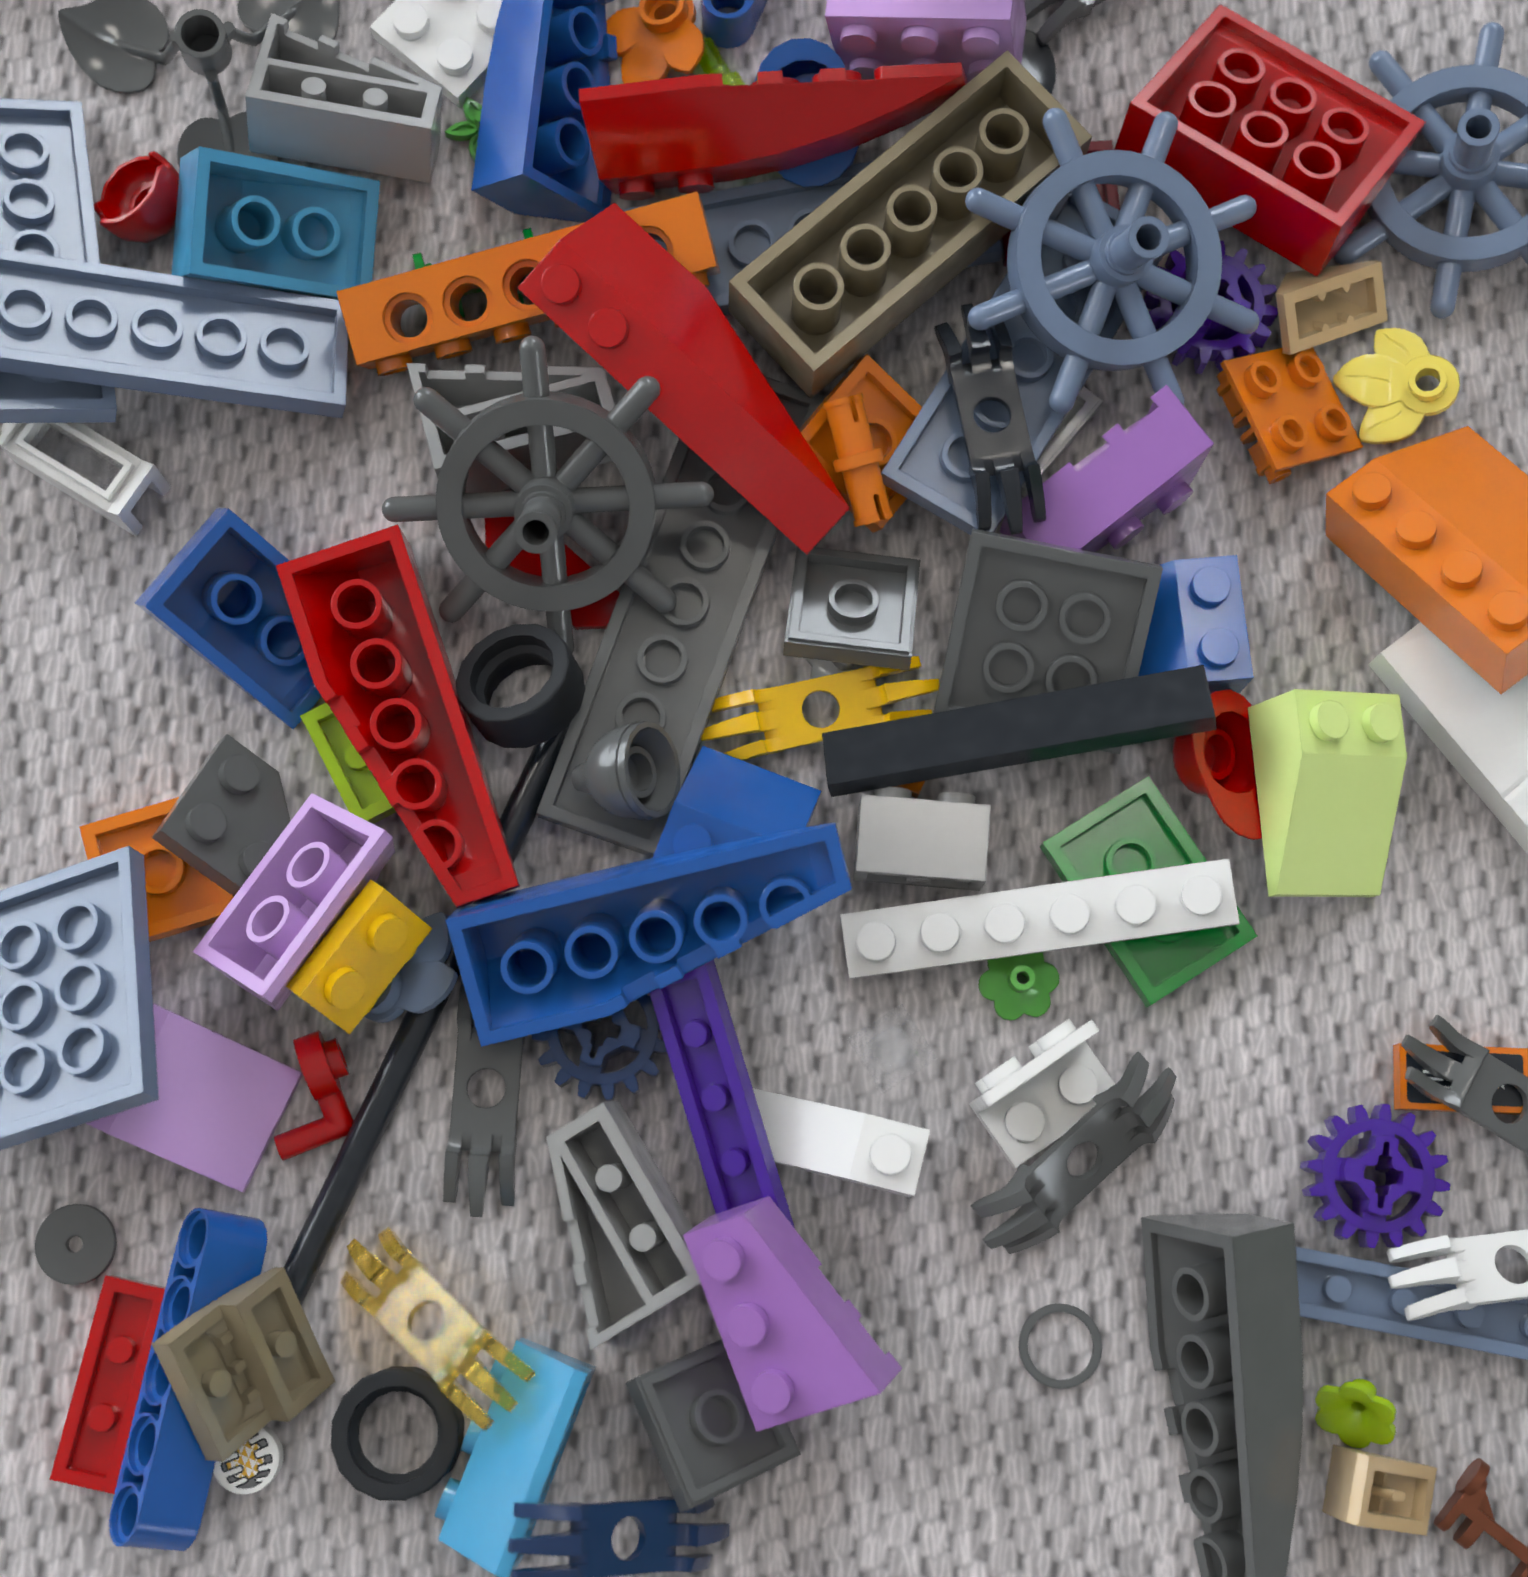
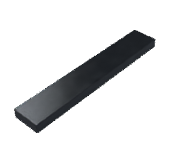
[822,665,1217,797]

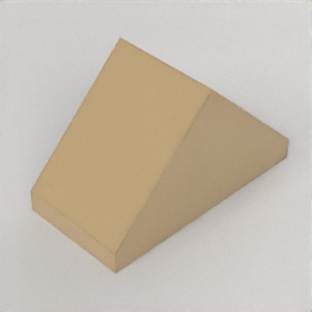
[1322,1444,1437,1536]

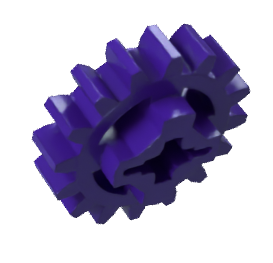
[1143,240,1278,374]
[1300,1104,1451,1248]

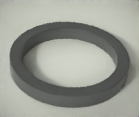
[1019,1303,1102,1389]

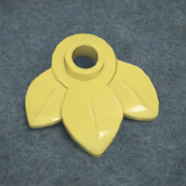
[1333,328,1460,444]

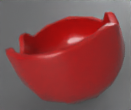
[94,151,179,243]

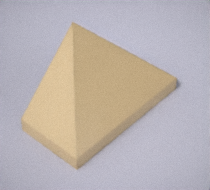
[1276,260,1388,355]

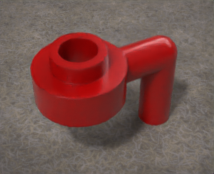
[274,1030,353,1161]

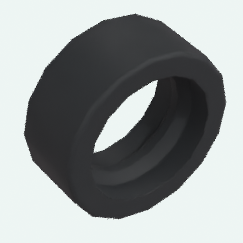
[456,624,586,748]
[331,1366,465,1501]

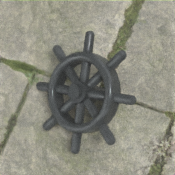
[382,336,714,653]

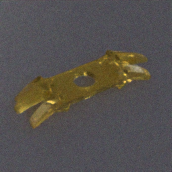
[340,1226,536,1431]

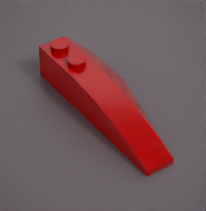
[578,62,968,201]
[517,203,850,555]
[276,524,520,908]

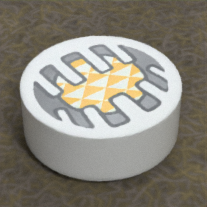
[213,1426,284,1494]

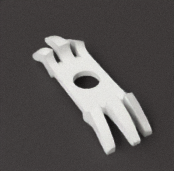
[1386,1229,1528,1321]

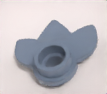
[364,912,458,1023]

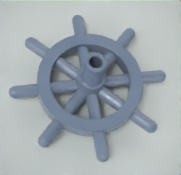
[1334,22,1528,319]
[965,108,1260,414]

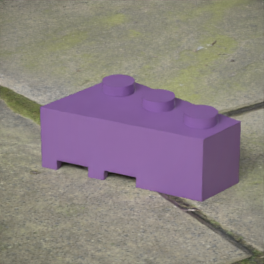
[1000,385,1214,552]
[683,1196,902,1432]

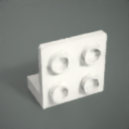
[969,1019,1115,1169]

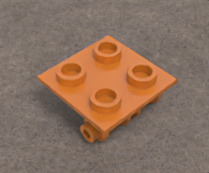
[1216,347,1363,484]

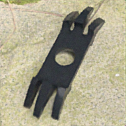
[934,303,1046,535]

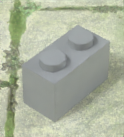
[853,787,991,891]

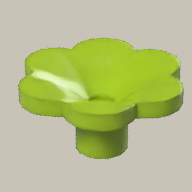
[1315,1379,1397,1448]

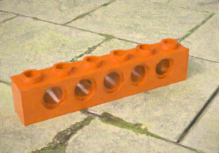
[336,191,721,376]

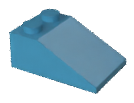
[171,146,380,300]

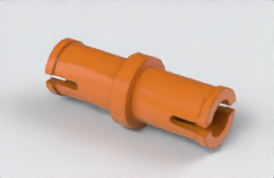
[822,393,894,527]

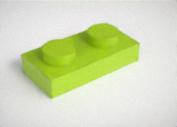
[300,703,396,824]

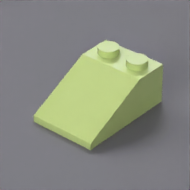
[1248,689,1407,897]

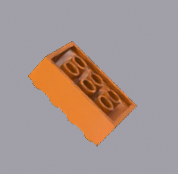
[1326,426,1528,694]

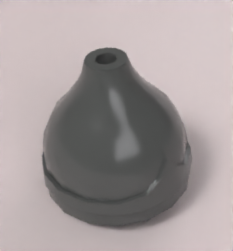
[572,721,680,820]

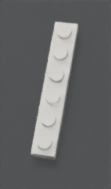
[840,858,1239,979]

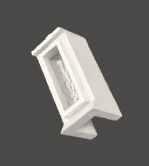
[0,423,171,536]

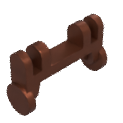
[1434,1458,1528,1577]

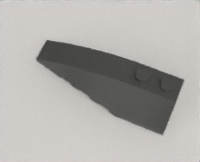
[1141,1213,1303,1577]

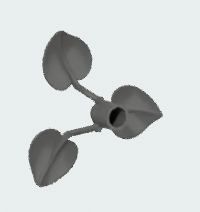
[58,0,339,168]

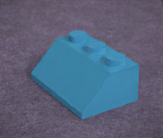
[435,1338,596,1577]

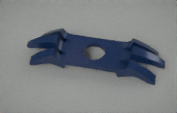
[508,1496,730,1577]

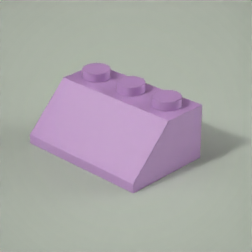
[193,793,395,1011]

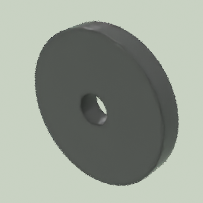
[35,1204,117,1285]

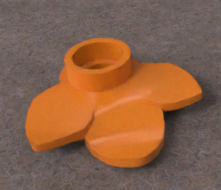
[606,0,705,84]

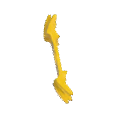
[702,656,939,761]

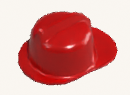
[1172,689,1262,840]

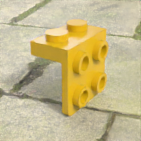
[286,879,433,1035]

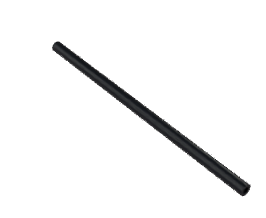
[284,722,571,1306]

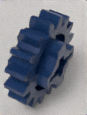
[532,994,668,1102]

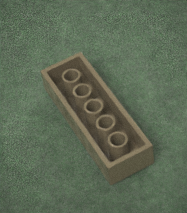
[728,50,1093,399]

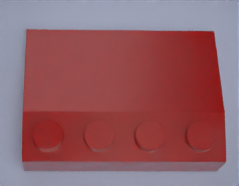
[1114,4,1426,277]

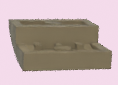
[152,1267,335,1462]

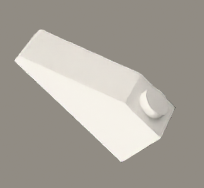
[753,1088,930,1198]

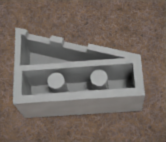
[245,13,442,183]
[407,363,615,493]
[546,1101,701,1350]

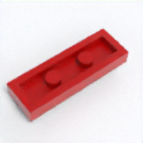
[49,1275,166,1494]

